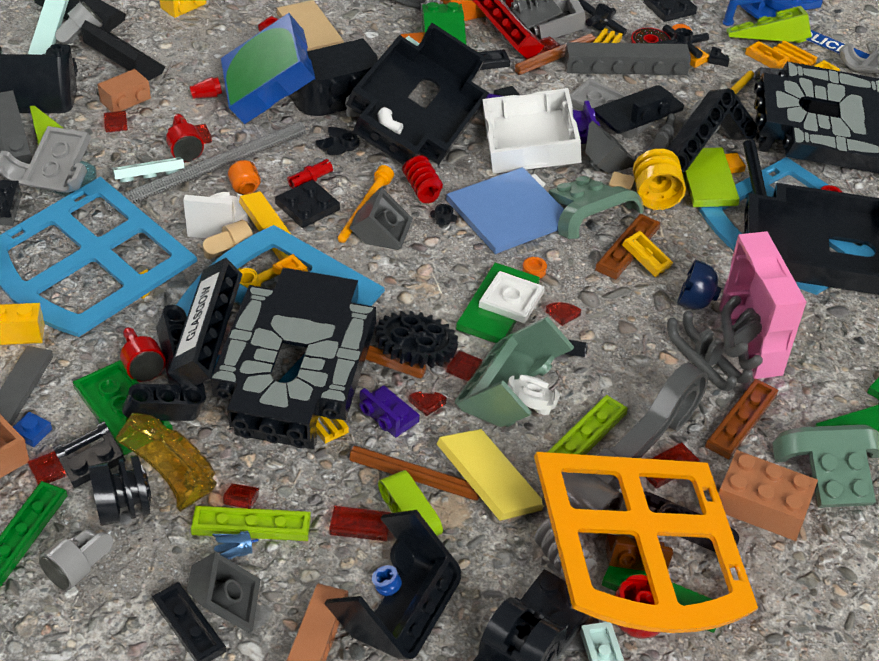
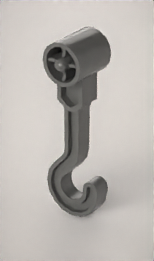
[542,362,709,539]

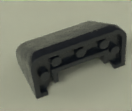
[0,44,77,114]

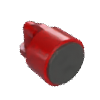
[166,114,204,162]
[120,327,166,382]

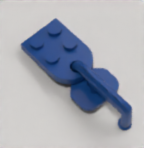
[722,0,823,26]

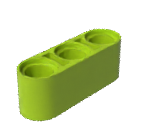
[378,470,443,536]

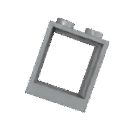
[532,0,587,42]

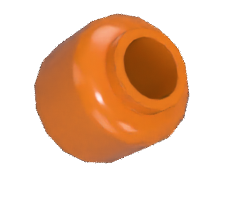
[228,160,261,195]

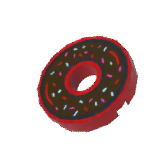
[631,28,670,44]

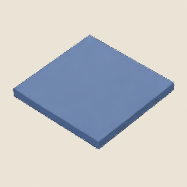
[446,167,564,254]

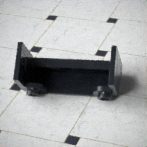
[324,510,461,659]

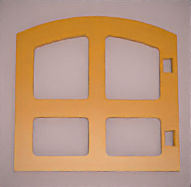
[534,452,758,633]

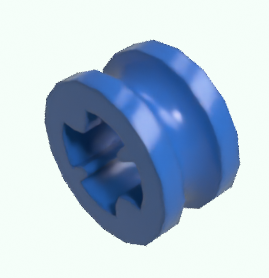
[372,565,402,596]

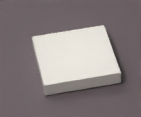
[183,195,235,238]
[479,271,544,324]

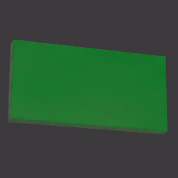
[456,262,540,343]
[73,360,173,456]

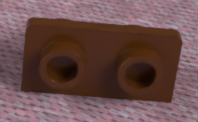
[605,534,673,571]

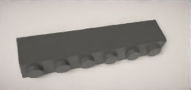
[564,42,691,75]

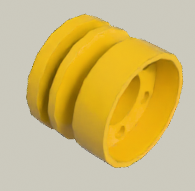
[633,149,686,210]

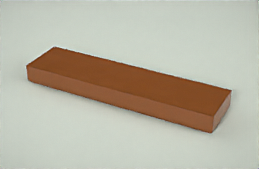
[595,214,661,280]
[705,378,779,460]

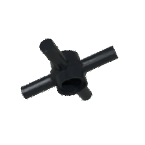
[579,0,627,36]
[655,25,709,58]

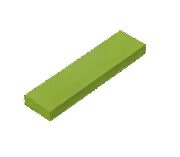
[548,395,628,455]
[191,506,311,541]

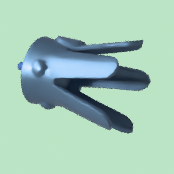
[213,530,259,560]

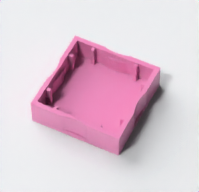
[719,231,807,379]

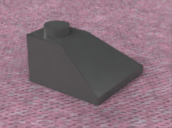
[585,121,634,174]
[350,187,413,250]
[186,552,261,633]

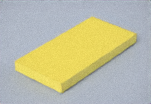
[437,429,544,521]

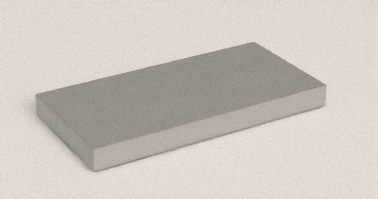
[570,79,654,136]

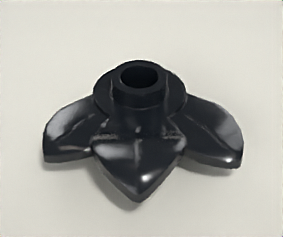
[315,127,360,155]

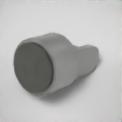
[55,2,103,44]
[39,529,113,590]

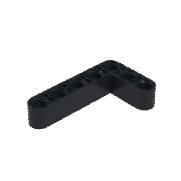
[667,88,758,172]
[122,304,206,421]

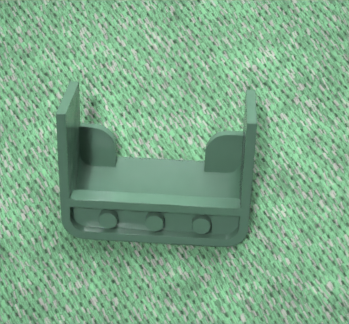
[454,316,574,427]

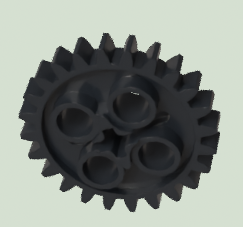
[375,311,459,368]

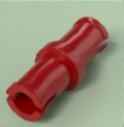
[287,159,333,189]

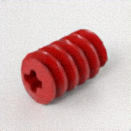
[402,155,443,204]

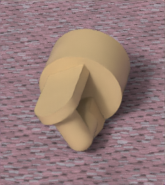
[202,220,255,259]

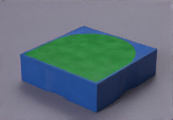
[221,13,315,124]

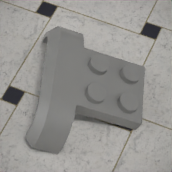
[839,43,879,73]
[0,126,91,193]

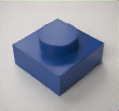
[13,412,52,447]

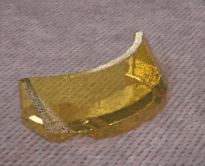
[116,413,217,512]

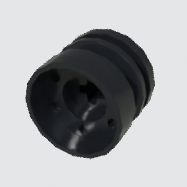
[88,455,152,526]

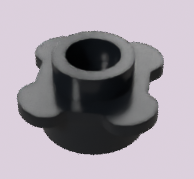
[430,204,457,226]

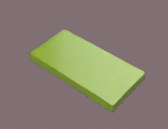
[683,147,740,207]

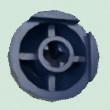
[677,259,722,310]

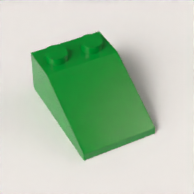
[422,2,466,44]

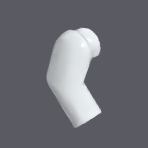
[377,107,403,134]

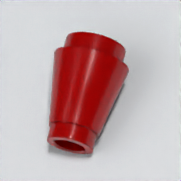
[190,77,223,99]

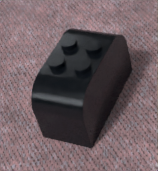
[289,38,378,116]

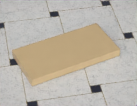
[277,0,344,51]

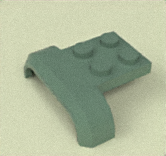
[549,176,644,239]
[772,425,879,508]

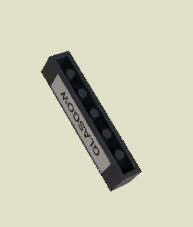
[168,257,243,391]

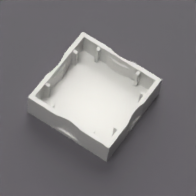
[482,88,582,174]

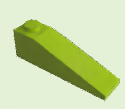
[726,6,812,43]

